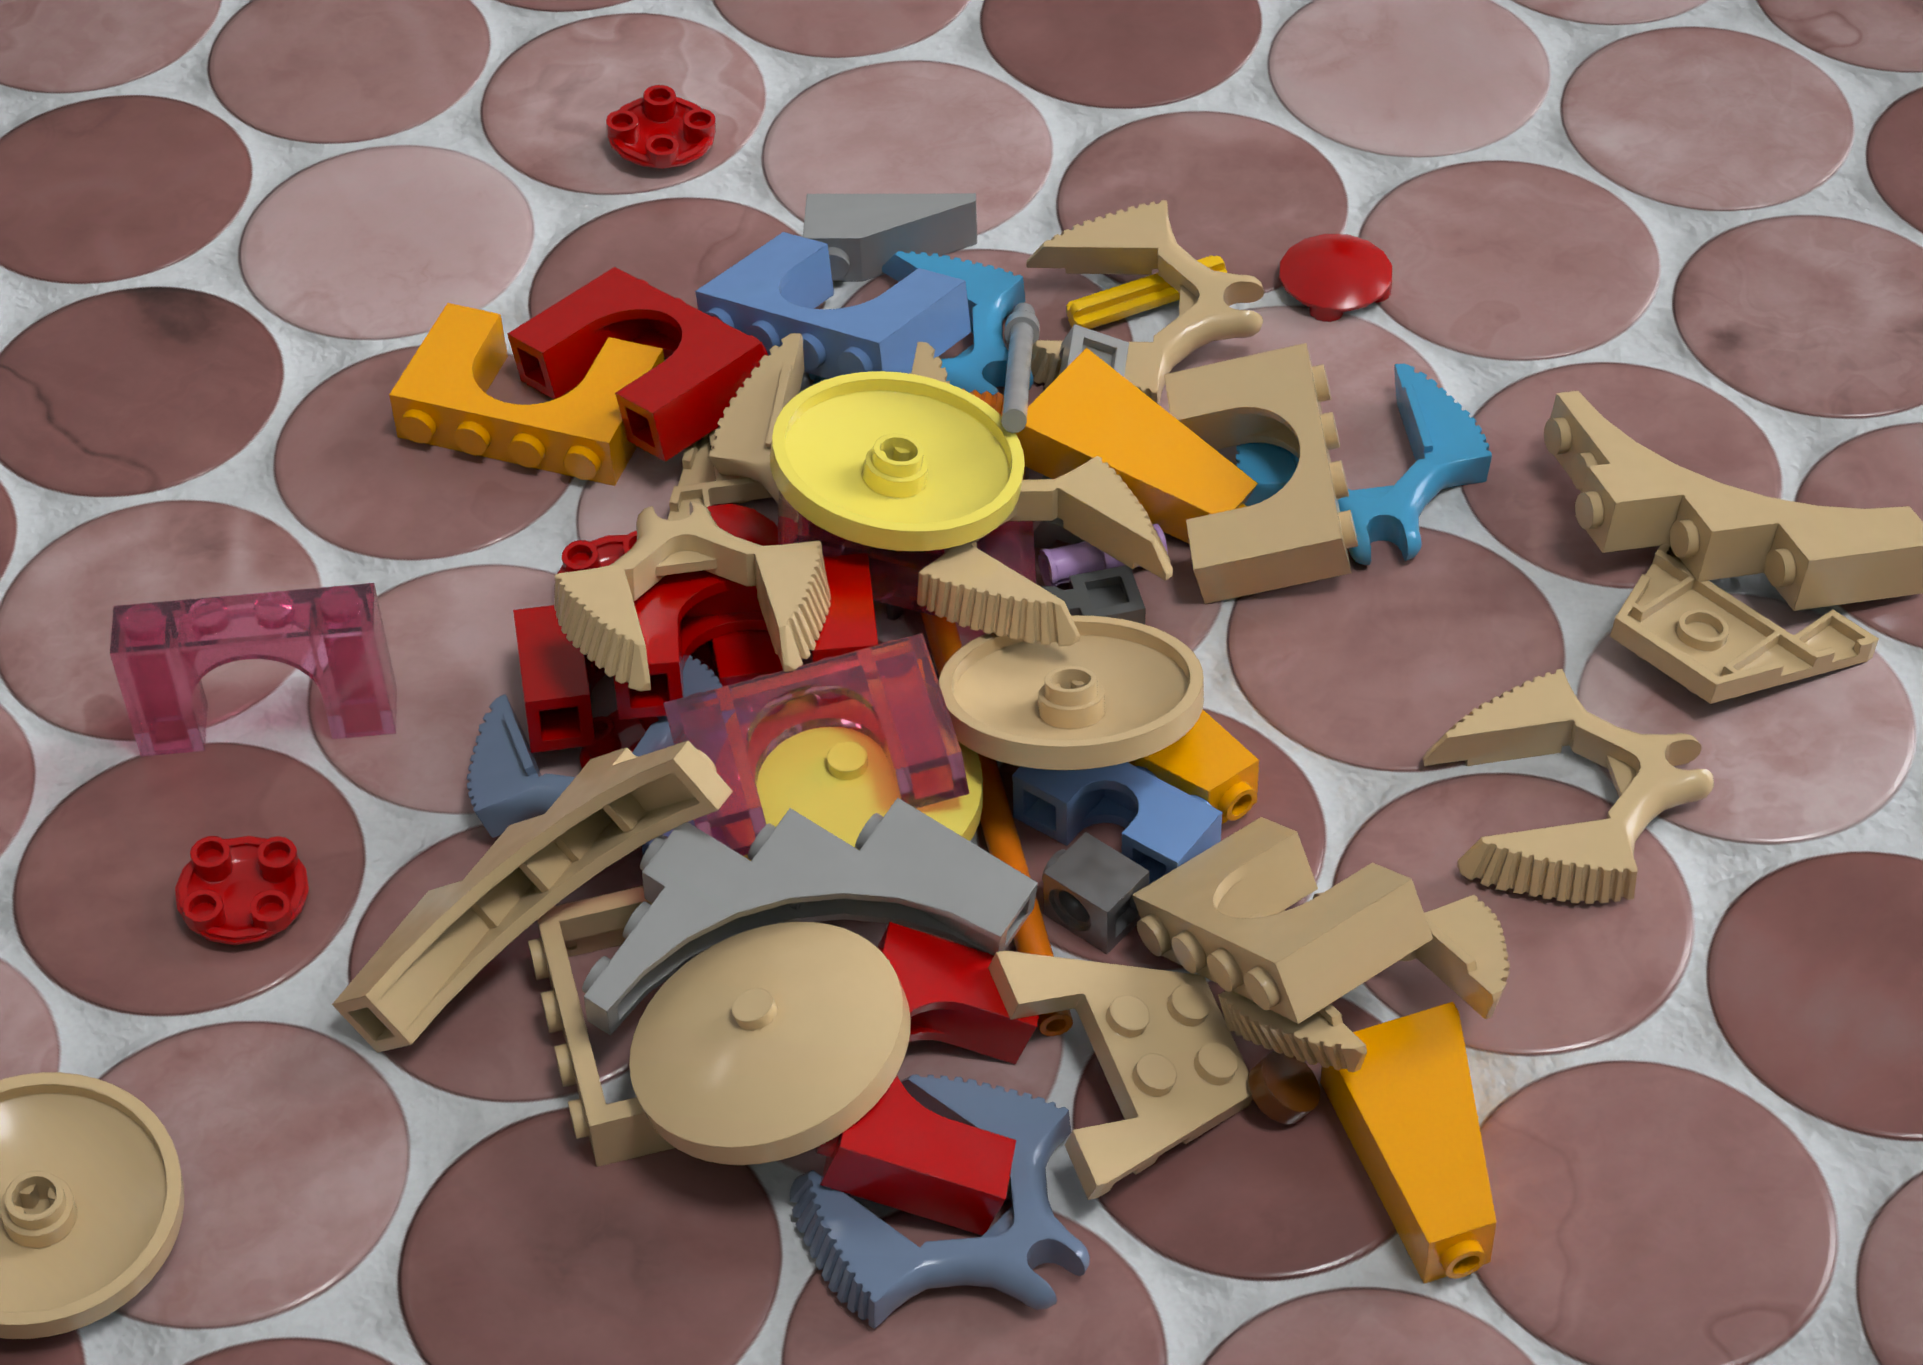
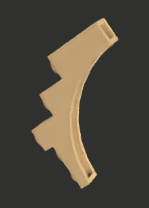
[1544,391,1923,611]
[332,740,733,1053]

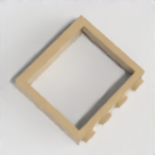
[528,886,675,1167]

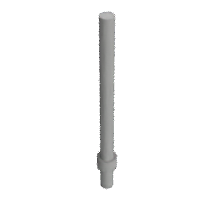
[1001,303,1040,433]

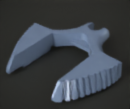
[467,656,736,838]
[790,1074,1090,1329]

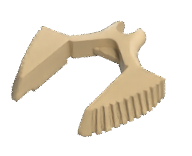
[1026,200,1264,405]
[709,333,950,556]
[917,456,1173,646]
[554,501,831,691]
[1422,669,1714,904]
[1218,892,1510,1072]

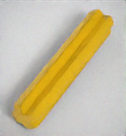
[1066,255,1227,329]

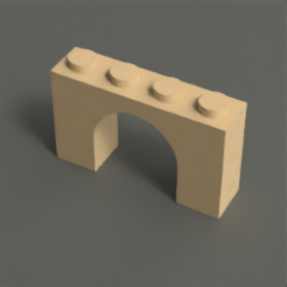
[1164,343,1358,604]
[1132,817,1433,1024]

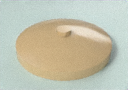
[939,615,1204,770]
[629,922,911,1165]
[0,1072,184,1339]

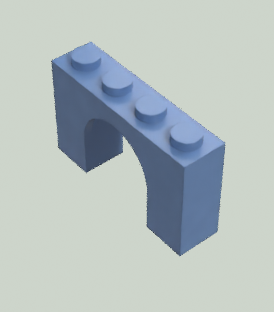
[695,232,971,379]

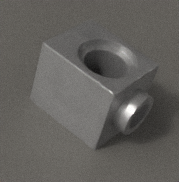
[1042,832,1149,954]

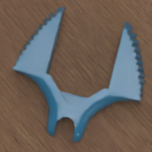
[809,251,1034,395]
[1236,363,1492,565]

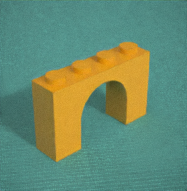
[389,303,664,486]

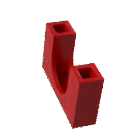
[507,267,769,462]
[614,553,882,720]
[513,605,786,753]
[816,922,1039,1236]

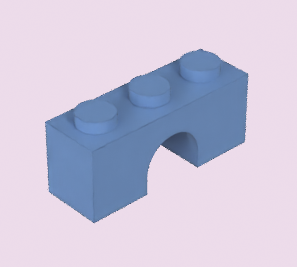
[1012,762,1222,884]

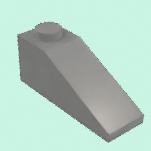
[803,193,977,282]

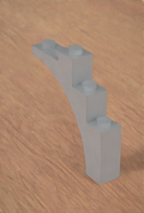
[582,798,1038,1035]

